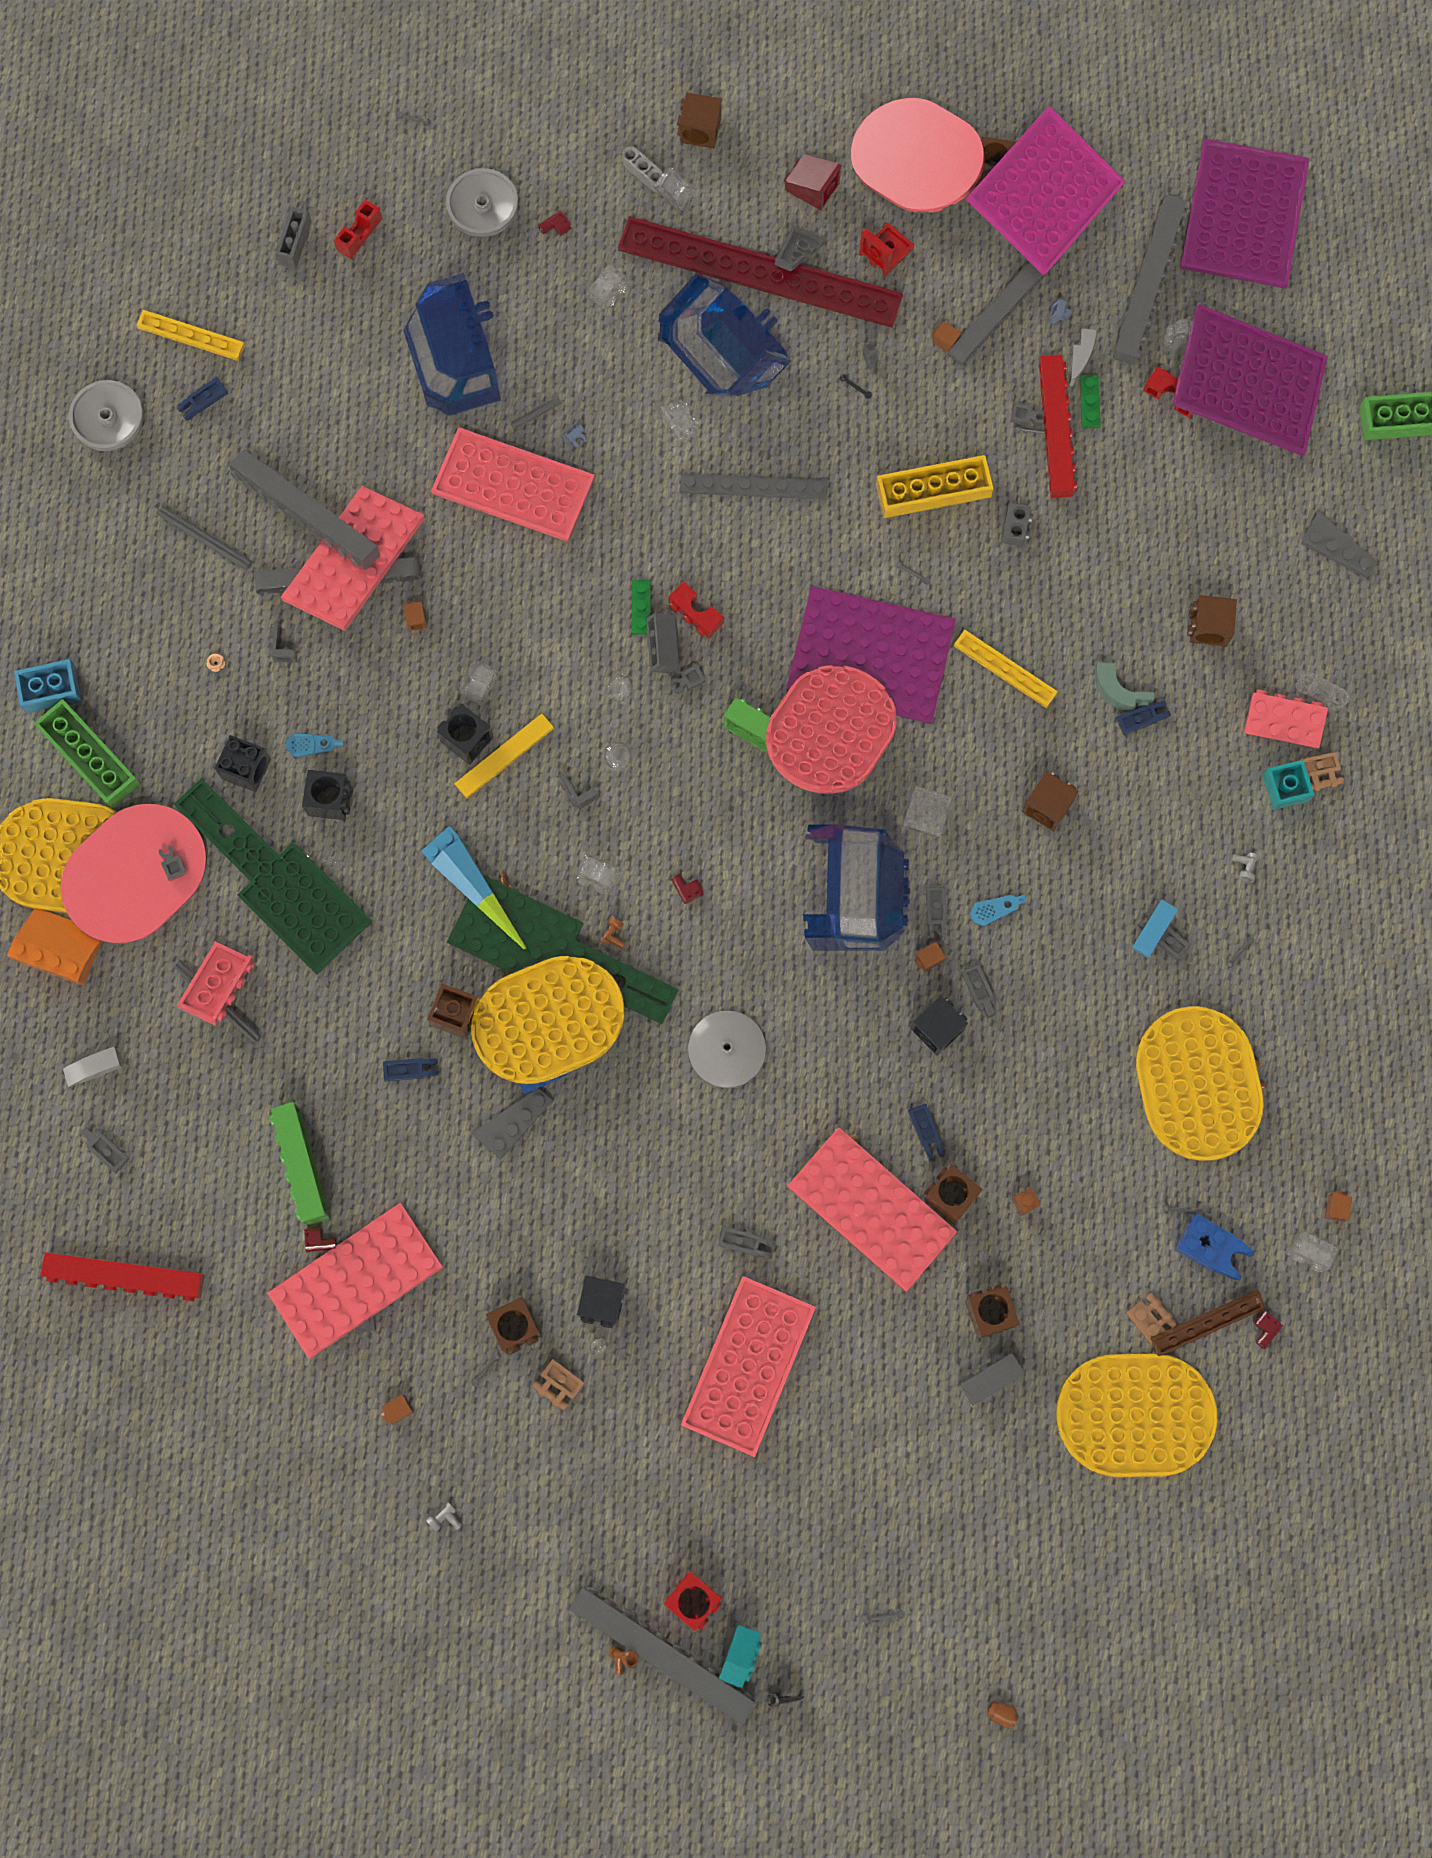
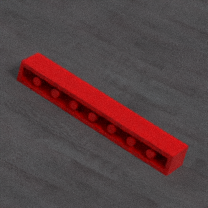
[1038,355,1077,498]
[40,1252,205,1302]

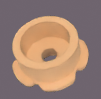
[207,654,225,672]

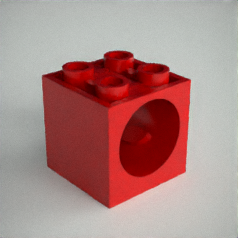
[664,1570,722,1631]

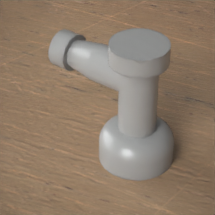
[1232,853,1259,883]
[426,1502,462,1532]

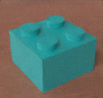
[1262,760,1314,810]
[719,1625,762,1688]

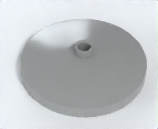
[446,169,518,237]
[69,380,144,451]
[688,1011,766,1088]

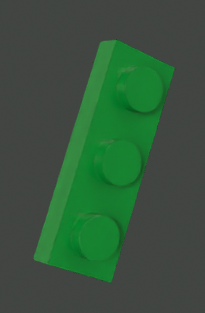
[1079,375,1101,428]
[632,580,651,635]

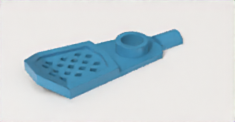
[286,733,344,757]
[970,895,1027,927]

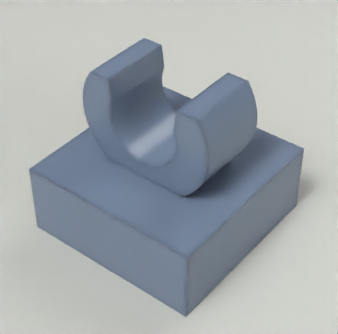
[1048,299,1071,324]
[562,424,586,447]

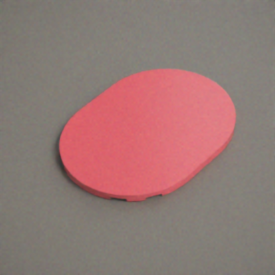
[851,98,985,213]
[766,665,897,794]
[61,804,206,944]

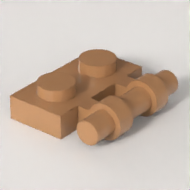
[1299,752,1344,792]
[1125,1292,1177,1345]
[532,1359,585,1411]

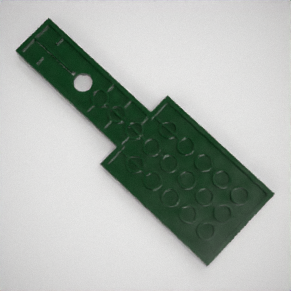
[174,778,372,975]
[447,875,679,1024]

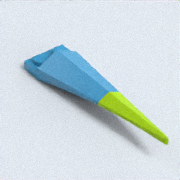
[422,826,526,949]

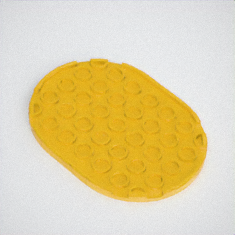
[0,798,117,913]
[471,956,624,1084]
[1136,1006,1264,1161]
[1056,1354,1217,1477]

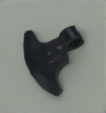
[768,1692,804,1707]

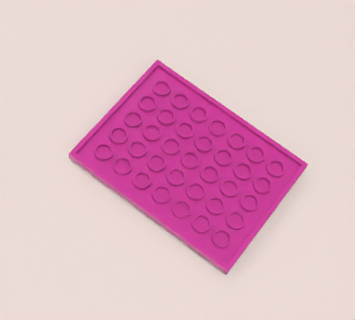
[966,106,1126,276]

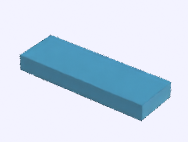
[1132,899,1178,958]

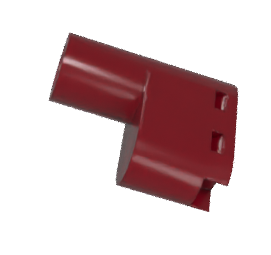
[538,211,572,236]
[671,874,704,904]
[304,1226,337,1252]
[1253,1311,1283,1349]

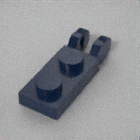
[177,378,229,421]
[1116,701,1171,736]
[383,1058,439,1082]
[907,1103,945,1161]

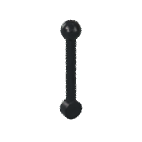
[840,374,872,399]

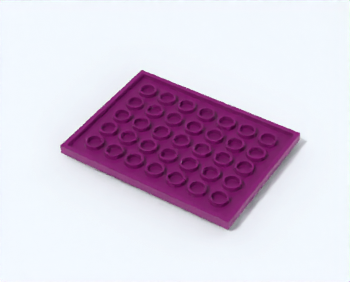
[1180,138,1310,289]
[1172,304,1328,456]
[786,586,956,724]

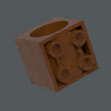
[677,93,722,149]
[975,137,1017,187]
[1187,595,1237,647]
[1022,771,1079,832]
[427,984,479,1040]
[924,1164,983,1224]
[965,1284,1020,1339]
[485,1297,542,1354]

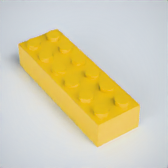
[876,455,994,518]

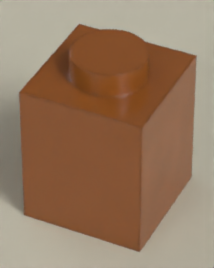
[932,321,962,353]
[403,601,427,632]
[914,942,946,973]
[1011,1188,1041,1216]
[1325,1191,1352,1222]
[381,1394,414,1425]

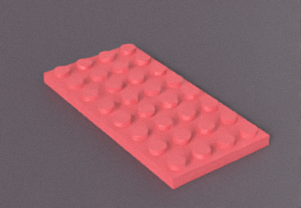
[431,427,595,542]
[281,486,425,631]
[787,1127,957,1292]
[268,1203,443,1359]
[681,1276,816,1457]

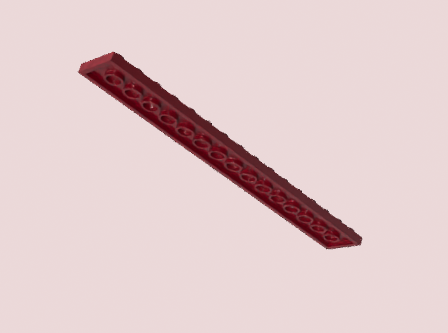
[618,216,903,328]

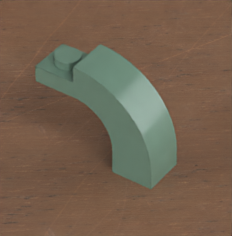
[1094,663,1154,712]

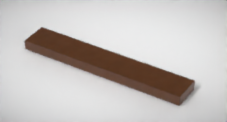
[1150,1290,1265,1357]

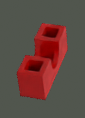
[334,199,382,259]
[1143,367,1193,419]
[668,581,724,639]

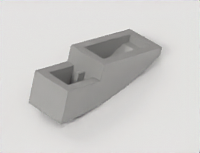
[1069,329,1096,386]
[63,1047,123,1087]

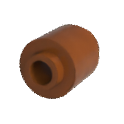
[987,1701,1019,1729]

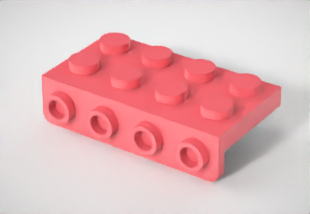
[1244,690,1328,748]
[177,941,255,1026]

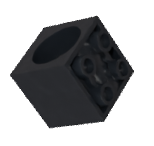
[437,703,494,765]
[214,735,271,792]
[302,770,353,820]
[910,996,968,1056]
[577,1276,626,1329]

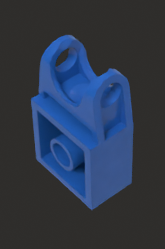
[1174,1214,1255,1281]

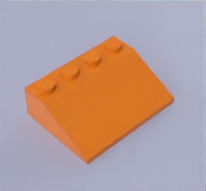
[7,908,103,986]

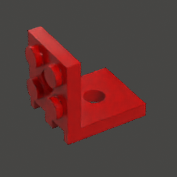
[859,223,915,277]

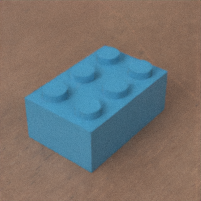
[14,659,82,713]

